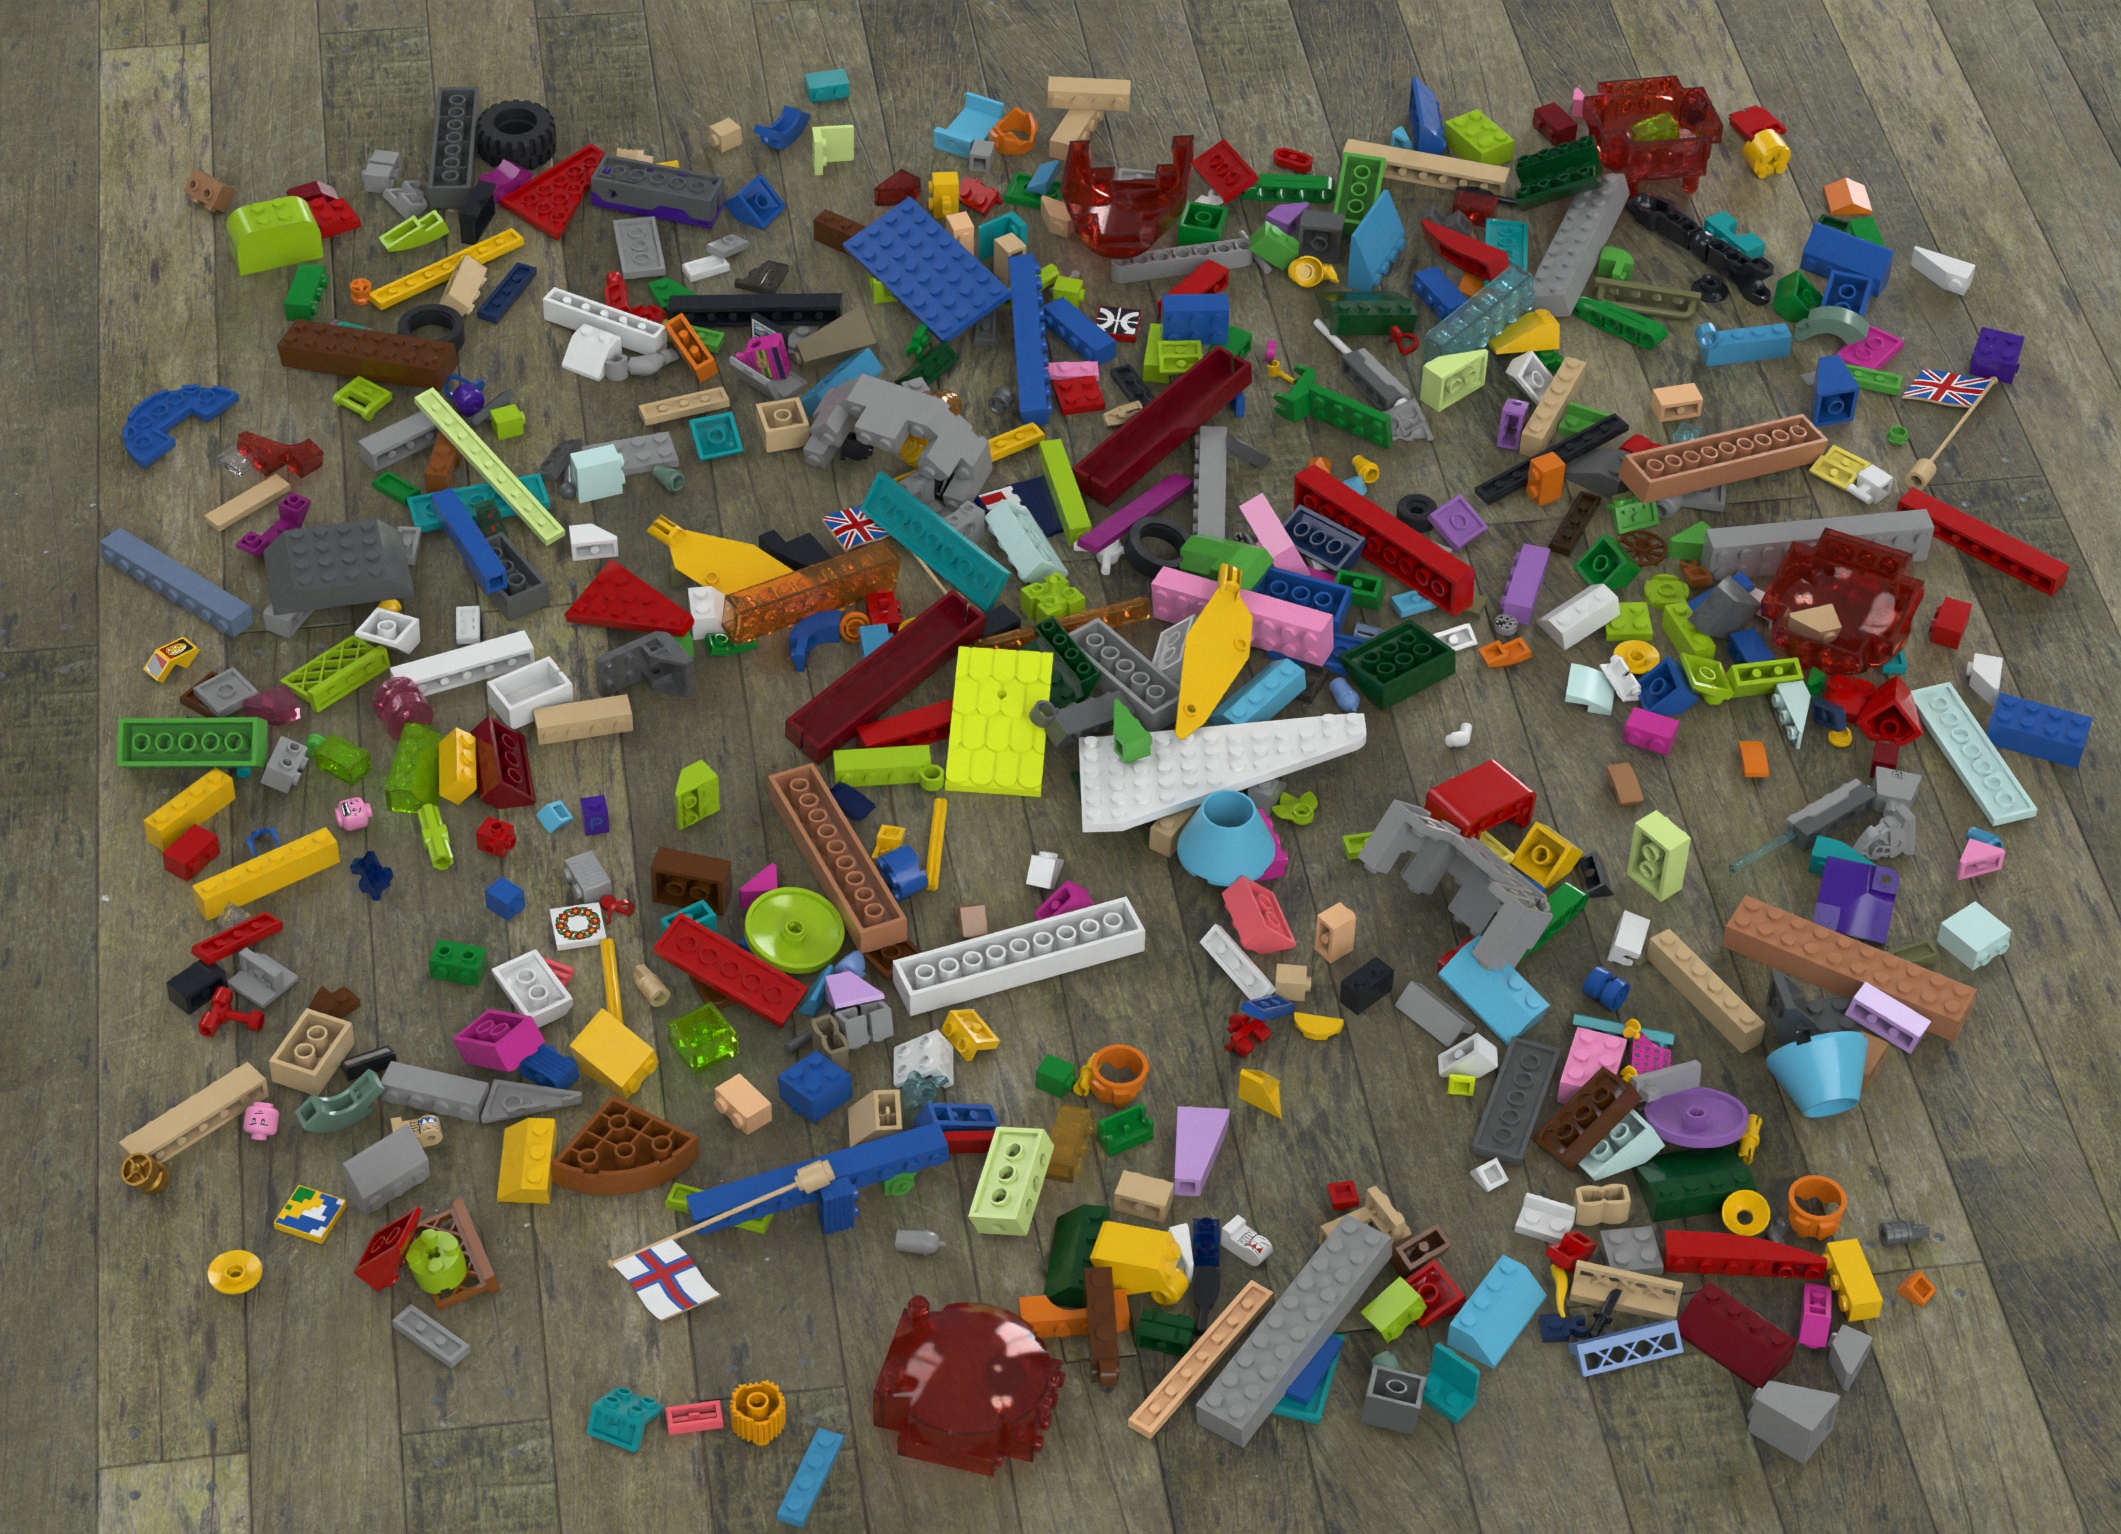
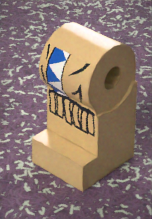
[390,1115,443,1148]

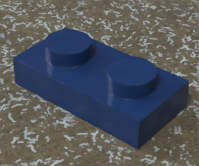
[1810,697,1847,732]

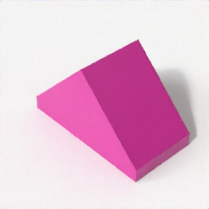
[739,863,777,909]

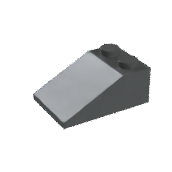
[1564,449,1631,500]

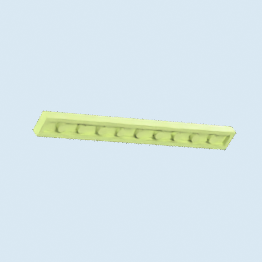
[414,387,565,546]

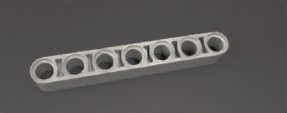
[1111,238,1253,283]

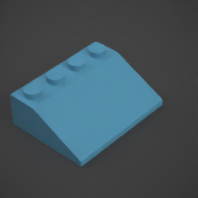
[1347,189,1406,292]

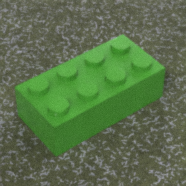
[1333,152,1386,237]

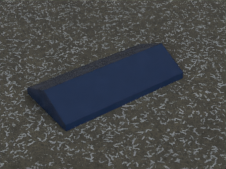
[1282,504,1367,573]

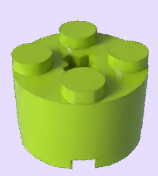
[406,1229,467,1294]

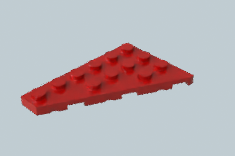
[500,143,605,240]
[565,560,695,637]

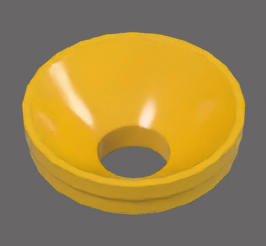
[1722,1190,1770,1237]

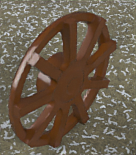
[1618,530,1668,568]

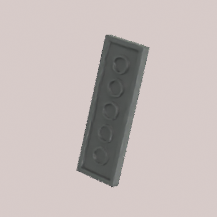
[1471,1036,1561,1167]

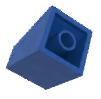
[1811,354,1860,427]

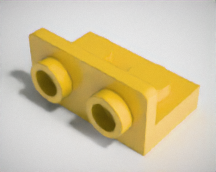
[941,1009,1000,1061]

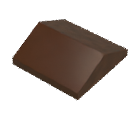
[856,938,923,980]

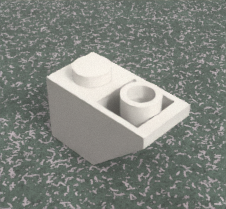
[1026,851,1064,889]

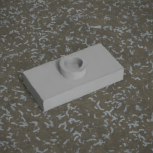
[706,234,749,259]

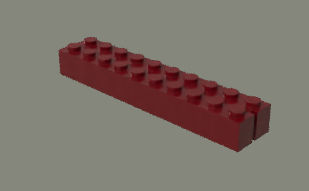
[1072,345,1252,507]
[785,589,986,765]

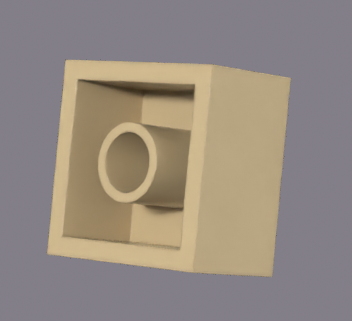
[756,397,810,453]

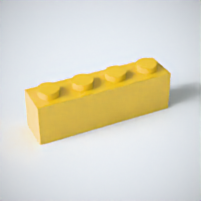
[143,767,236,852]

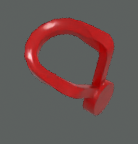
[1388,326,1419,356]
[600,895,635,925]

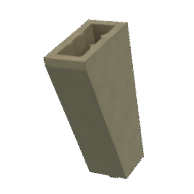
[792,306,877,372]

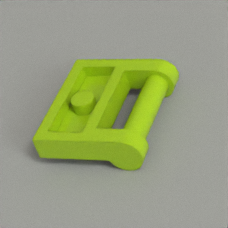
[333,376,393,421]

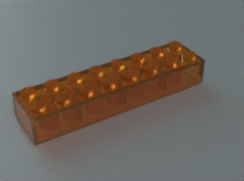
[721,539,901,646]

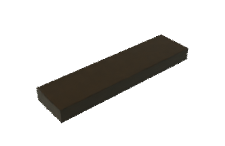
[1548,491,1602,557]

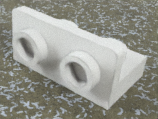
[1515,1193,1577,1244]

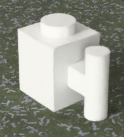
[1847,464,1893,505]

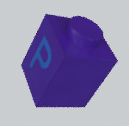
[580,795,610,836]

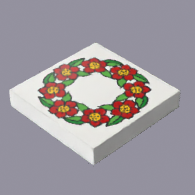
[550,902,606,951]

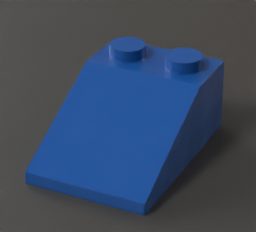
[1820,270,1874,318]

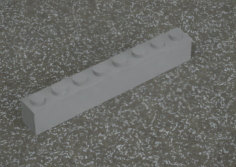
[1192,426,1227,538]

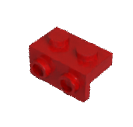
[959,176,1003,217]

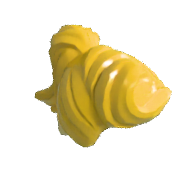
[1288,256,1339,288]

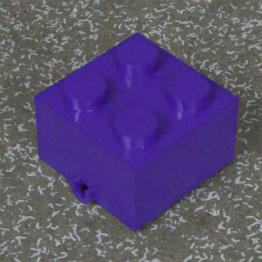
[1969,327,2025,384]

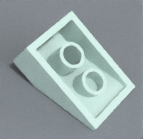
[1578,1109,1665,1181]

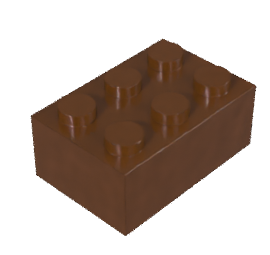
[650,847,732,916]

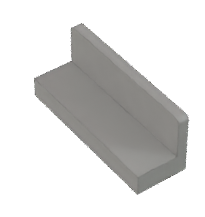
[1395,981,1476,1048]

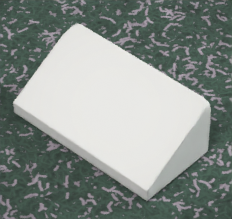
[1433,623,1478,652]

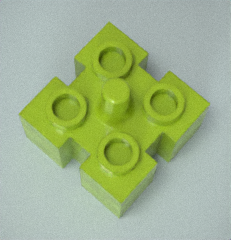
[1020,571,1085,626]

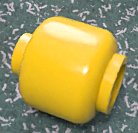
[1151,1266,1189,1305]

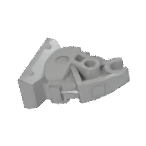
[1853,804,1916,860]

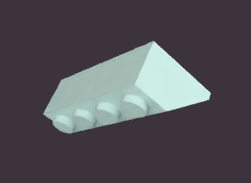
[985,499,1069,584]

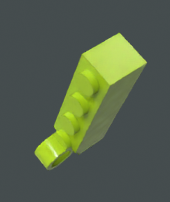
[833,745,944,792]

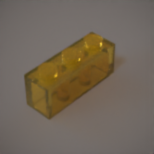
[1045,1103,1095,1184]

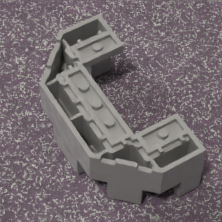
[803,374,993,512]
[1358,799,1553,971]

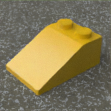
[1486,309,1560,354]

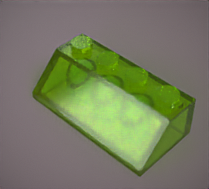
[385,722,445,813]

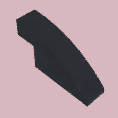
[758,529,846,590]

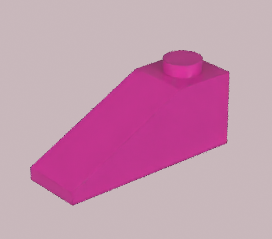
[1799,1283,1832,1348]

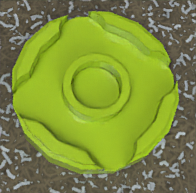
[1643,574,1690,610]

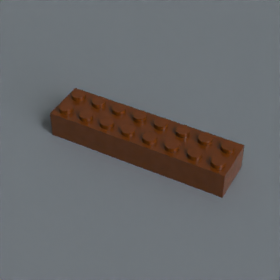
[277,319,458,391]

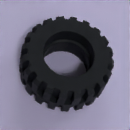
[476,99,557,170]

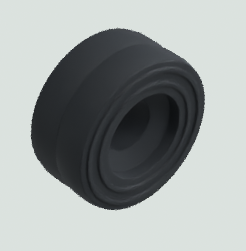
[1396,494,1437,533]

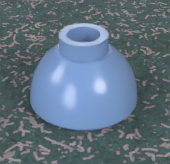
[834,950,867,979]

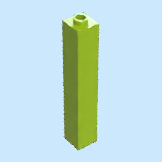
[1039,439,1092,546]

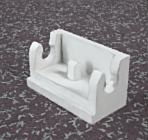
[1607,910,1650,966]

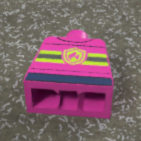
[736,333,791,379]

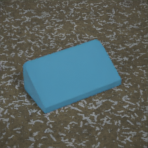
[1026,160,1060,195]
[798,964,834,1017]

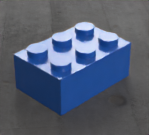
[1160,293,1229,345]

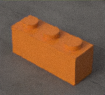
[663,313,719,383]

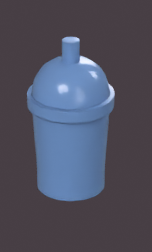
[1329,677,1360,713]

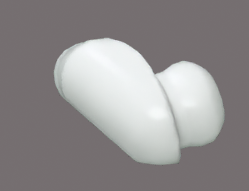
[1445,723,1472,748]

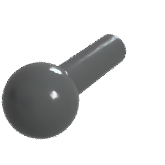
[559,465,577,499]

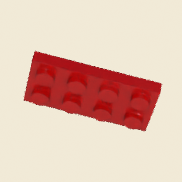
[1190,139,1260,204]

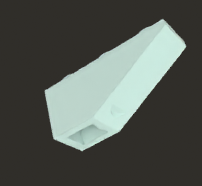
[1772,680,1811,749]

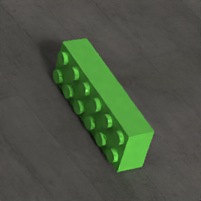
[117,717,268,769]

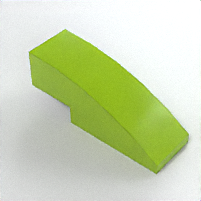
[379,210,450,252]

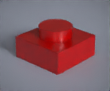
[1327,1180,1359,1211]

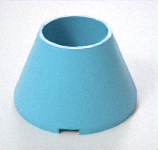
[1177,790,1275,886]
[1766,1031,1868,1118]

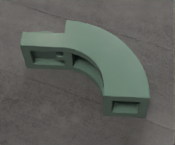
[1793,306,1870,346]
[295,1069,385,1133]

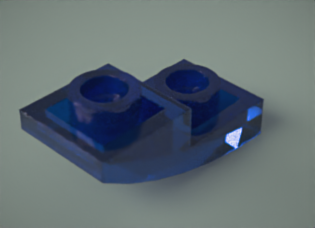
[830,781,876,822]
[1192,1217,1220,1267]

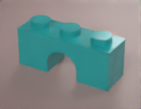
[1703,211,1766,259]

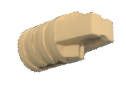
[616,148,654,163]
[1102,400,1143,427]
[633,964,670,1007]

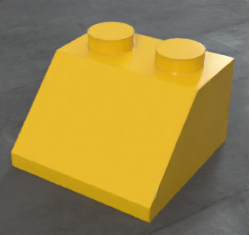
[1510,822,1583,889]

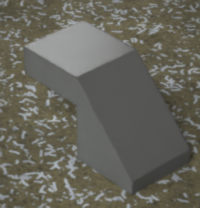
[1424,204,1472,237]

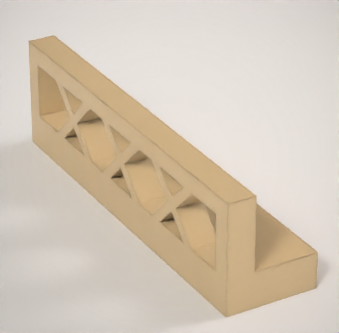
[1569,1260,1683,1321]

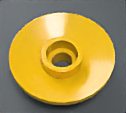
[1613,640,1660,674]
[208,1250,263,1294]

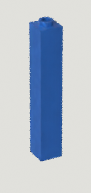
[430,487,508,595]

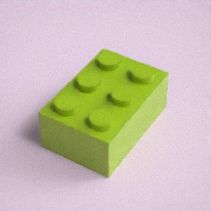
[1444,109,1515,166]

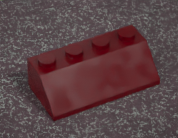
[469,715,536,809]
[1677,1281,1797,1389]

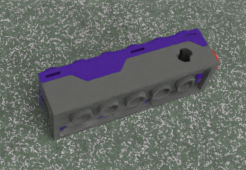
[586,154,725,229]

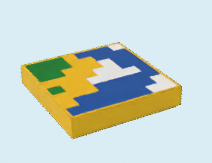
[274,1185,347,1244]

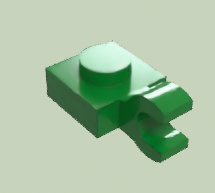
[905,323,931,360]
[1534,350,1565,373]

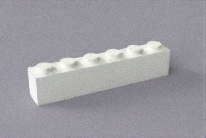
[543,287,667,355]
[390,630,535,703]

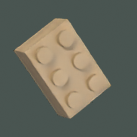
[269,1008,355,1096]

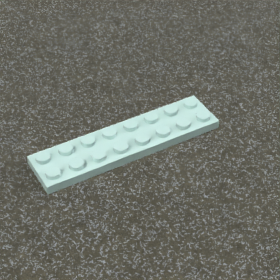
[1911,682,2038,826]

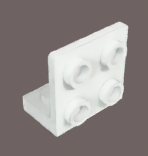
[894,1029,954,1088]

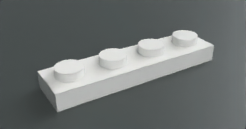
[1200,924,1276,1000]

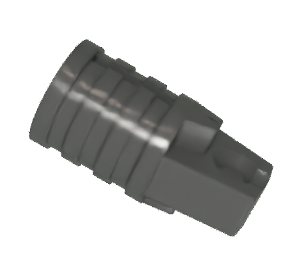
[1879,1220,1930,1247]

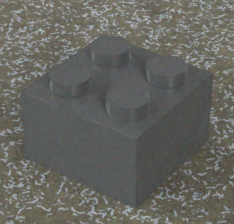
[1297,209,1345,264]

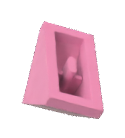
[1956,838,2005,881]

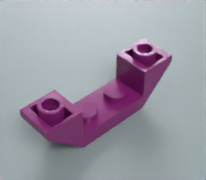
[236,492,311,558]

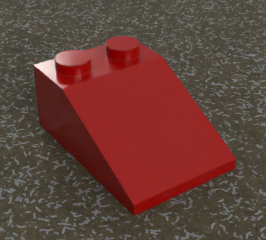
[353,1207,422,1292]

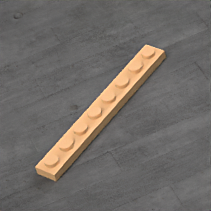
[1128,1280,1274,1439]

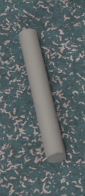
[1237,230,1272,274]

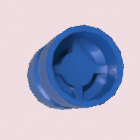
[1582,966,1631,1012]

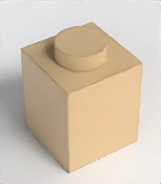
[708,118,742,153]
[1275,964,1311,1001]

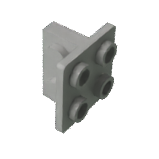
[228,948,298,1008]

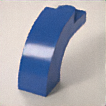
[753,105,811,149]
[789,610,842,672]

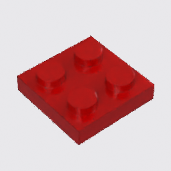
[1052,375,1105,416]

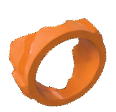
[988,107,1038,155]
[1089,1044,1150,1108]
[1787,1175,1847,1241]

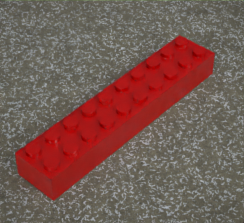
[1294,464,1475,617]

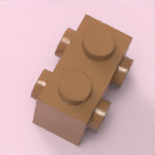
[183,168,236,213]

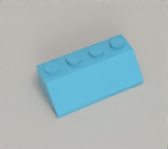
[1207,658,1306,726]
[1438,934,1550,1046]
[1447,1255,1547,1369]

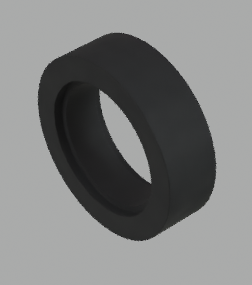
[398,304,465,353]
[1124,516,1191,579]

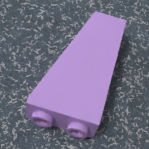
[1174,1106,1230,1197]

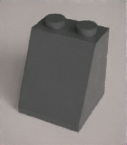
[1687,575,1763,639]

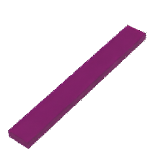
[1077,473,1194,555]

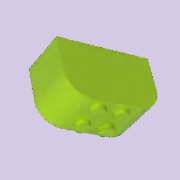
[226,196,324,276]

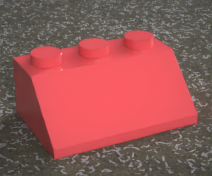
[1221,875,1297,955]

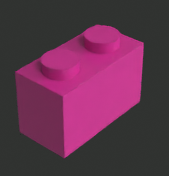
[1623,707,1679,756]

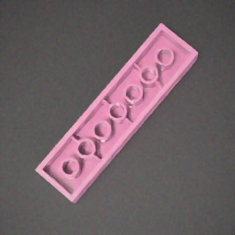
[1151,566,1334,666]

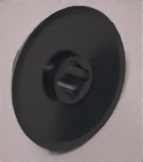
[1691,274,1729,303]

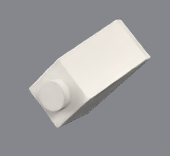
[569,523,618,561]
[1966,653,2003,706]
[1438,1033,1498,1078]

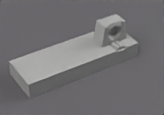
[1631,1060,1702,1103]

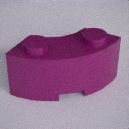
[478,159,533,204]

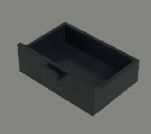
[458,180,497,245]

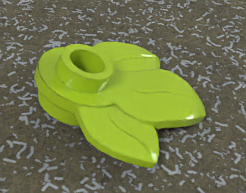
[1272,791,1318,825]

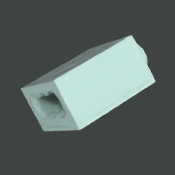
[570,444,625,503]
[1937,901,2012,971]

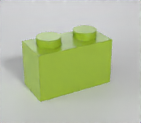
[1360,1276,1427,1344]

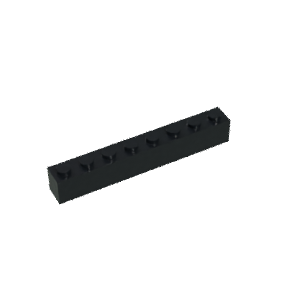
[667,293,844,327]

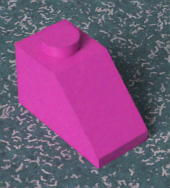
[1034,880,1094,921]

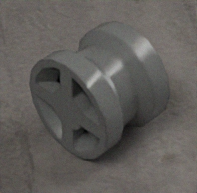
[988,387,1015,415]

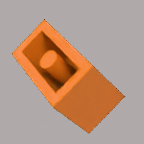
[1526,451,1566,506]

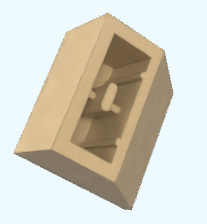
[848,1089,902,1147]

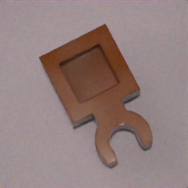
[1680,559,1713,588]

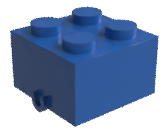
[777,1050,853,1124]

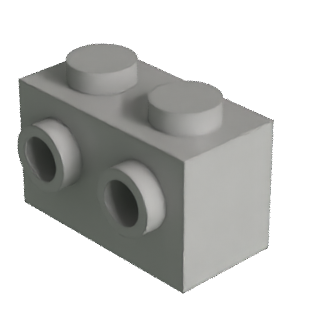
[260,736,309,794]

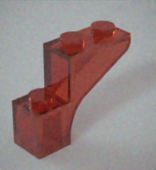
[237,431,324,479]

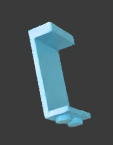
[933,92,1004,159]

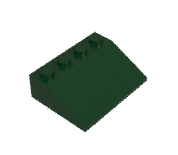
[1315,291,1418,335]
[1338,619,1456,710]
[1631,1144,1757,1223]

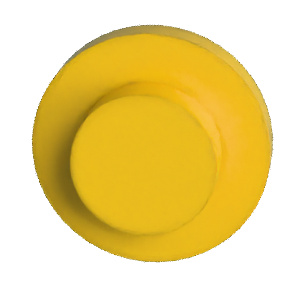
[1828,727,1852,747]

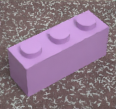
[1845,982,1931,1054]

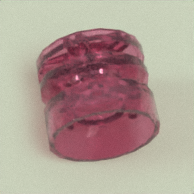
[371,677,434,741]

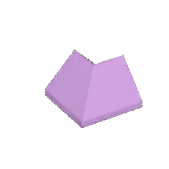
[825,969,885,1009]

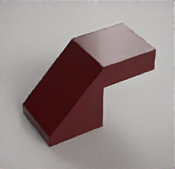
[286,181,339,202]

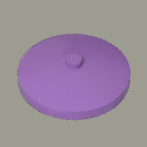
[1644,1087,1749,1148]

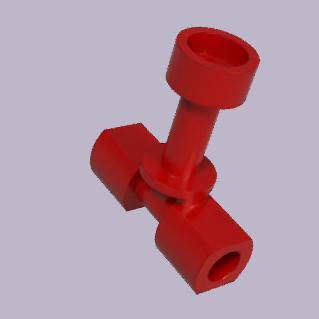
[198,987,265,1037]

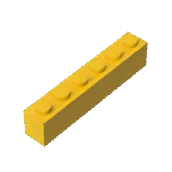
[192,827,340,921]

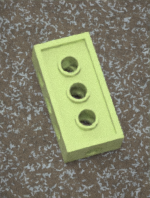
[968,1127,1054,1236]

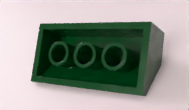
[1044,1204,1110,1308]

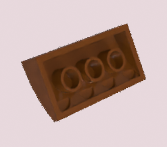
[1531,1066,1642,1172]

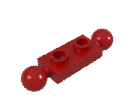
[604,271,631,313]

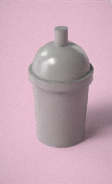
[895,1229,946,1256]

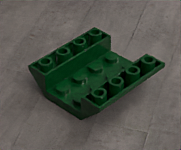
[1515,135,1603,211]
[1017,616,1101,709]

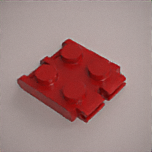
[1728,105,1787,143]

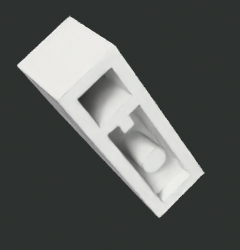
[1911,246,1976,296]

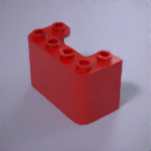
[1424,759,1537,841]

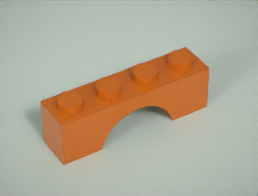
[1018,1289,1130,1340]

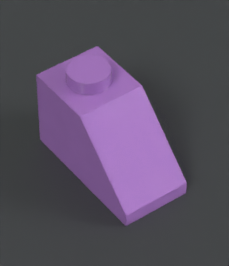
[1265,202,1310,236]

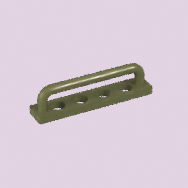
[1594,277,1702,320]

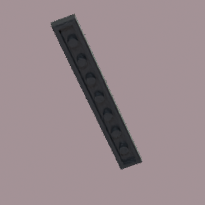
[1475,413,1629,506]

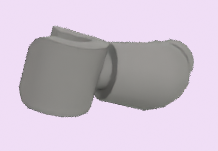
[604,348,680,381]

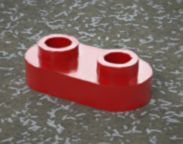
[1273,148,1313,173]

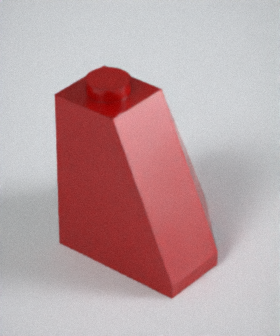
[1856,675,1923,746]

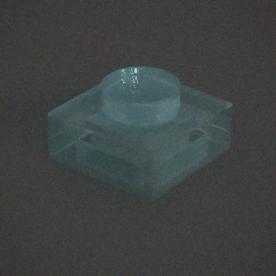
[1673,421,1703,442]

